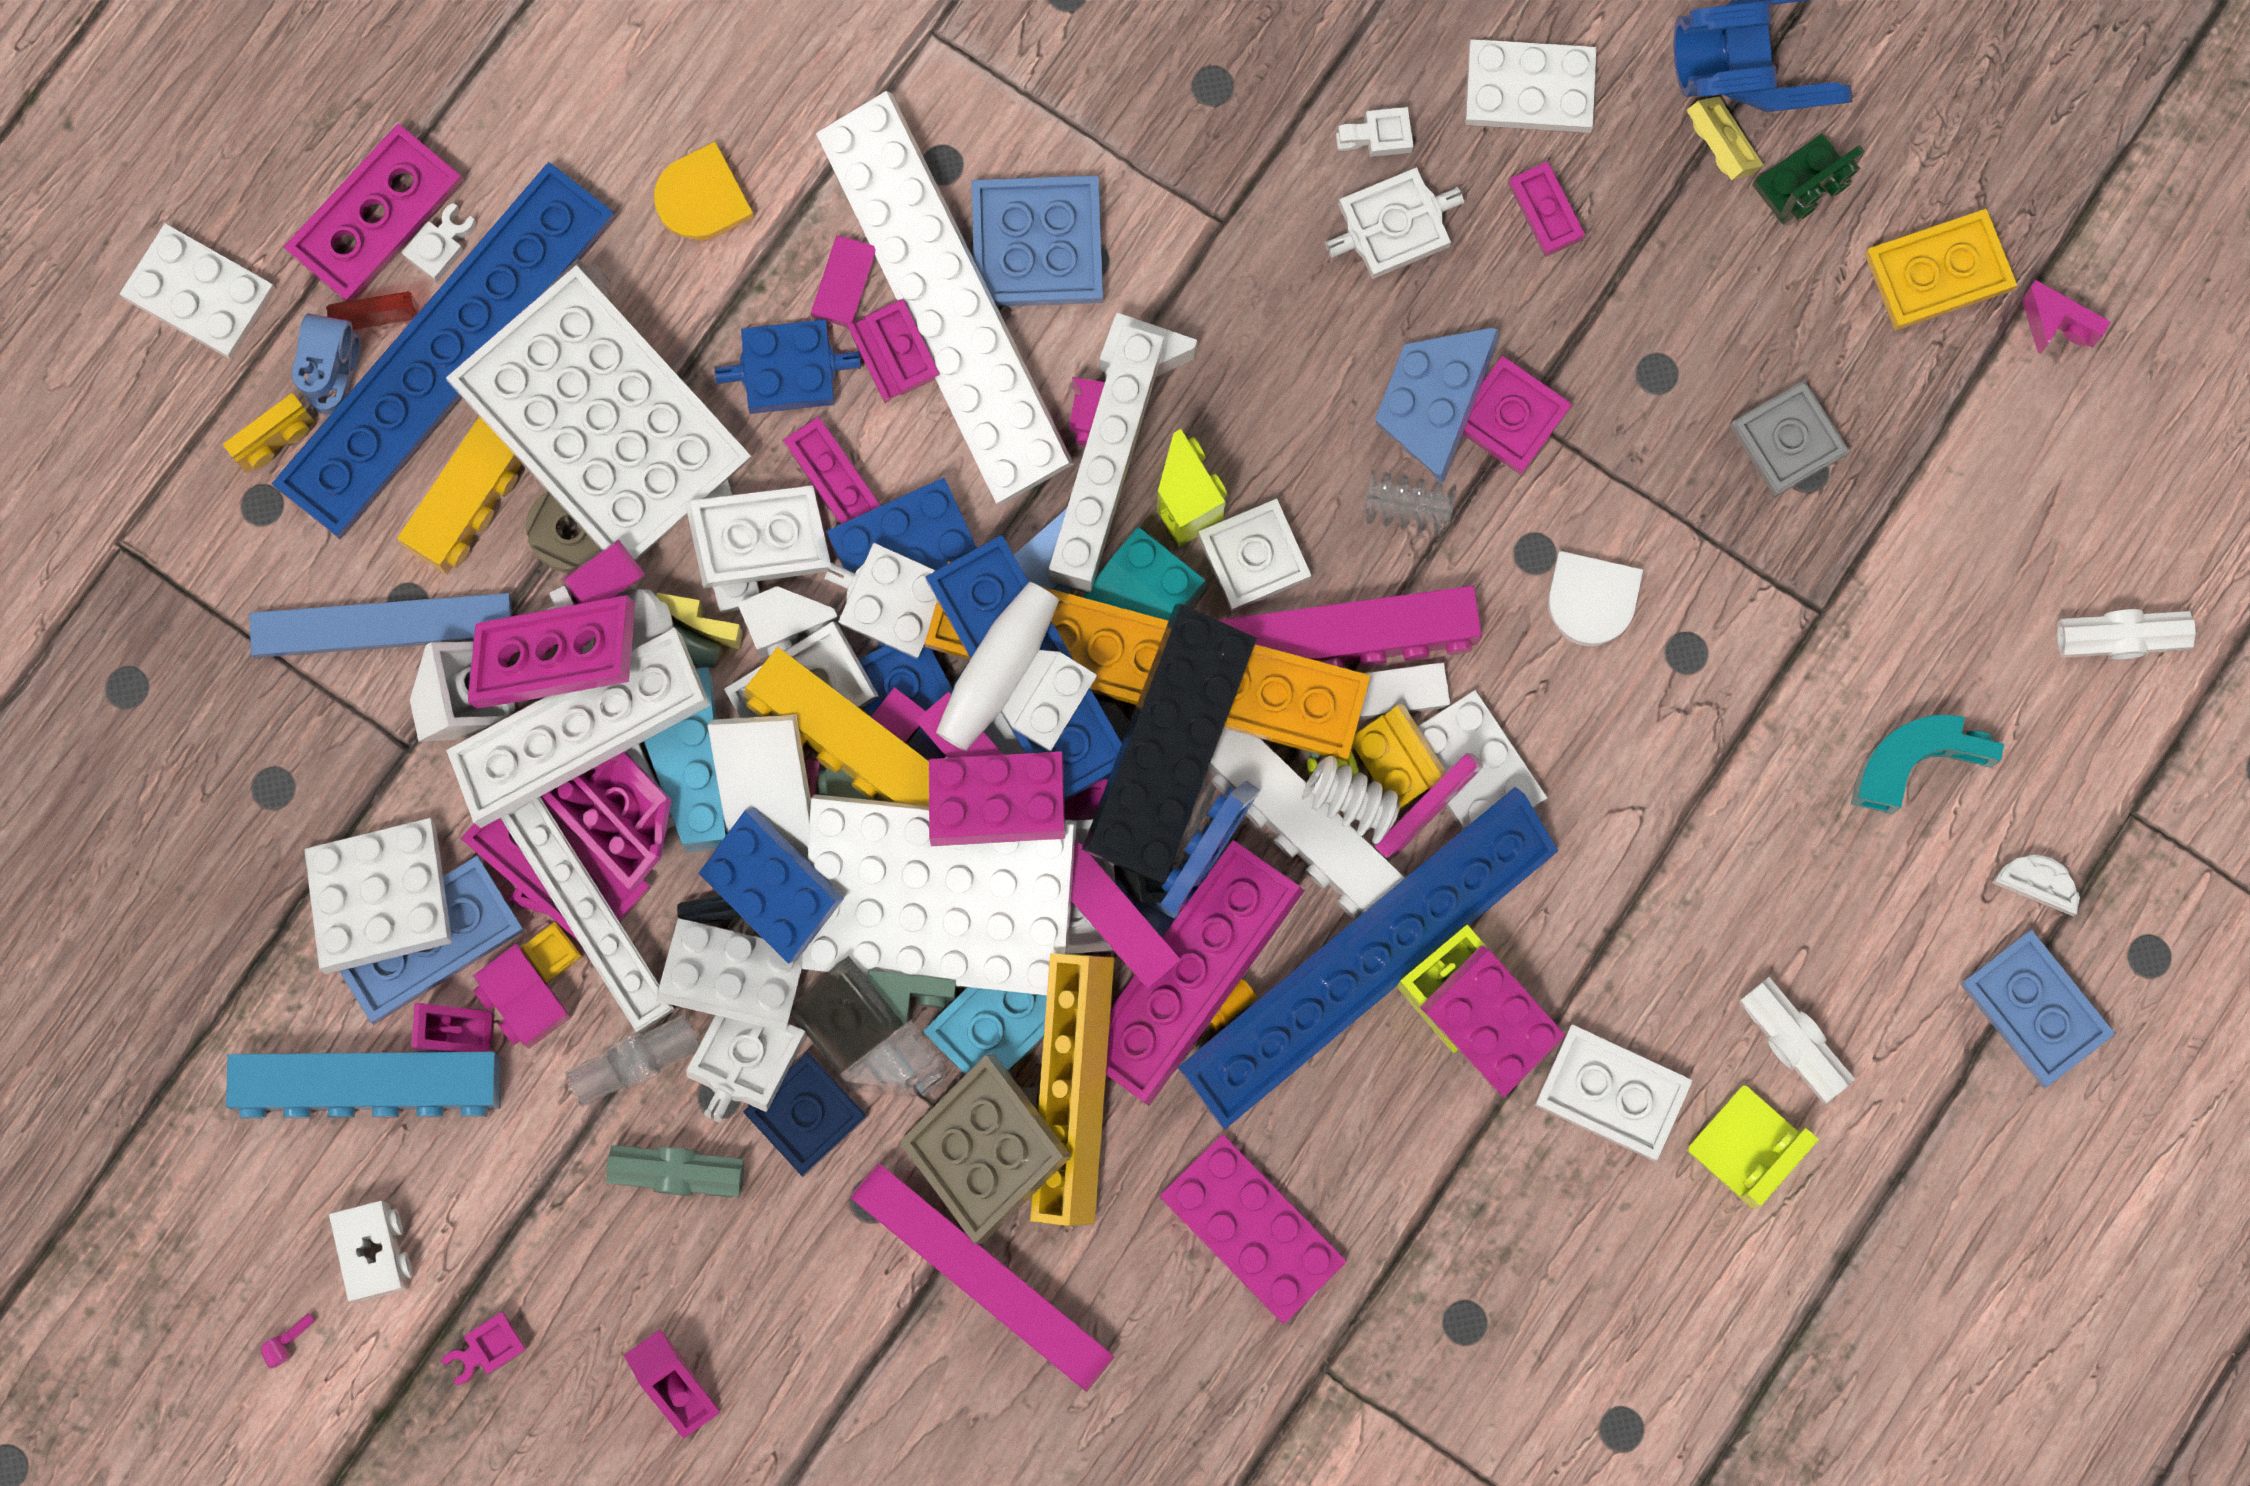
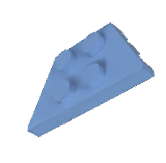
[1375,328,1500,482]

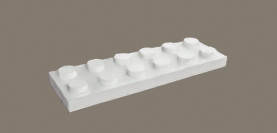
[446,628,710,828]

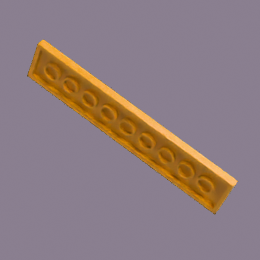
[924,561,1371,762]

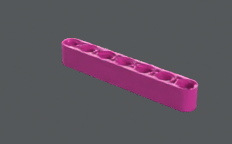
[850,1162,1115,1392]

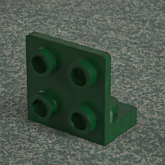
[1752,133,1865,224]

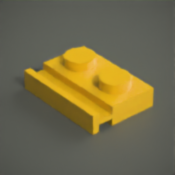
[222,393,315,473]
[1352,704,1447,810]

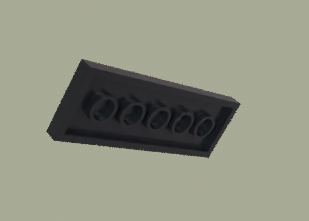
[1081,604,1257,884]

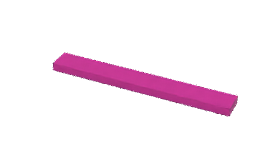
[915,692,1181,989]

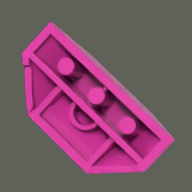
[542,751,672,892]

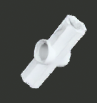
[2056,609,2196,660]
[1739,977,1855,1104]

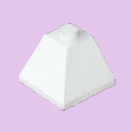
[410,642,516,742]

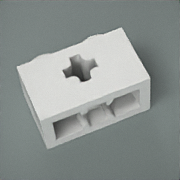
[329,1201,412,1303]

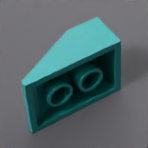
[1082,527,1205,621]

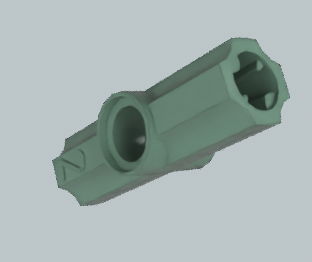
[606,1145,745,1198]

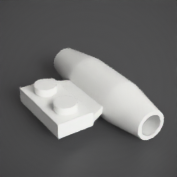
[936,582,1097,751]

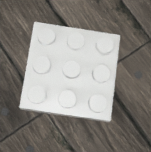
[304,818,452,974]

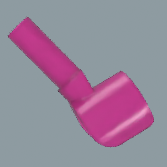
[261,1313,315,1369]

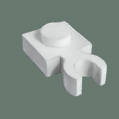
[402,203,477,283]

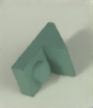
[867,970,958,1032]

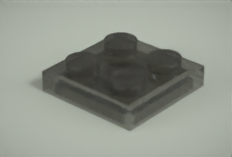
[790,956,905,1079]

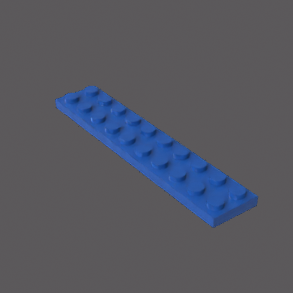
[271,161,616,539]
[1177,787,1558,1130]

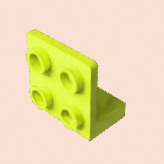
[1687,1086,1819,1209]

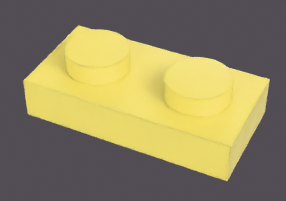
[1686,96,1764,180]

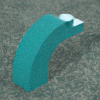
[1850,715,2004,814]

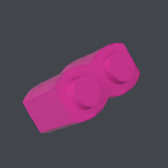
[473,944,572,1049]

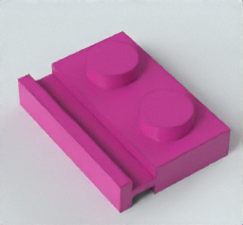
[847,299,940,404]

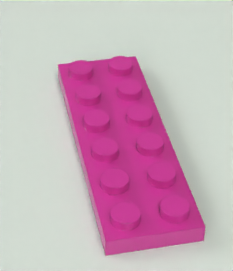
[1106,840,1305,1106]

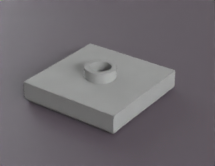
[1730,380,1850,497]

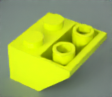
[1157,429,1228,548]
[1397,925,1487,1054]

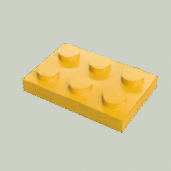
[1865,209,2018,331]

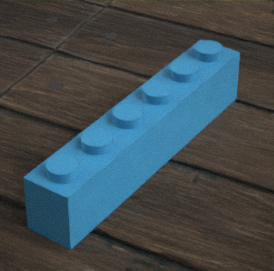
[226,1052,501,1119]

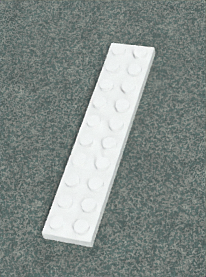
[816,91,1074,505]

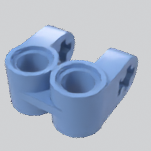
[292,313,361,415]

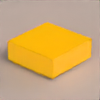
[520,922,583,984]

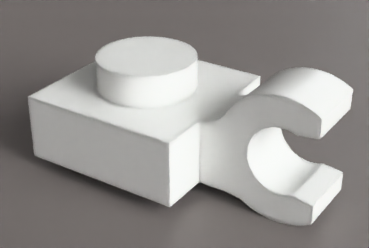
[1336,107,1413,157]

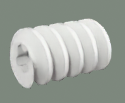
[1302,756,1400,845]

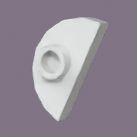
[1992,854,2080,917]

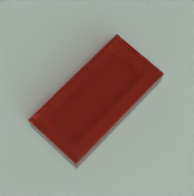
[326,291,419,330]

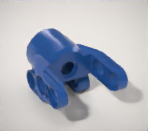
[1673,0,1853,112]

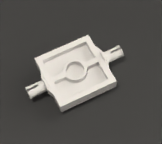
[1325,167,1464,279]
[824,543,937,659]
[686,1015,805,1122]

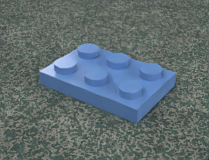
[1960,929,2115,1089]

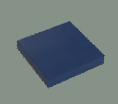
[743,1052,868,1177]

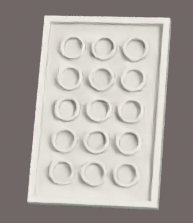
[446,265,751,561]
[802,794,1077,995]

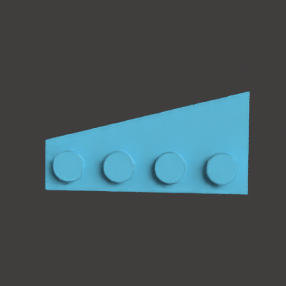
[644,668,727,852]

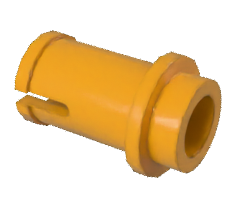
[1208,979,1257,1032]

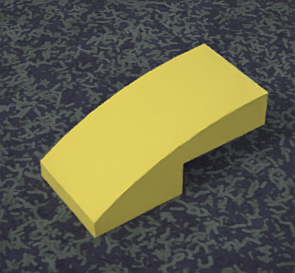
[656,593,743,650]

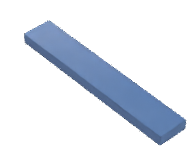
[249,593,512,658]

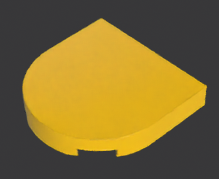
[654,142,754,241]

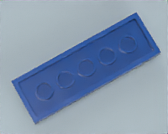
[925,535,1122,801]

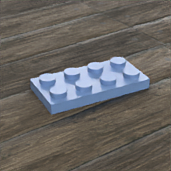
[340,856,525,1025]

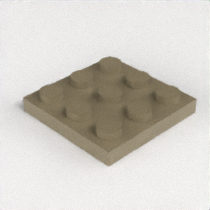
[900,1054,1072,1244]

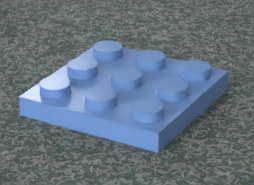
[971,176,1103,307]

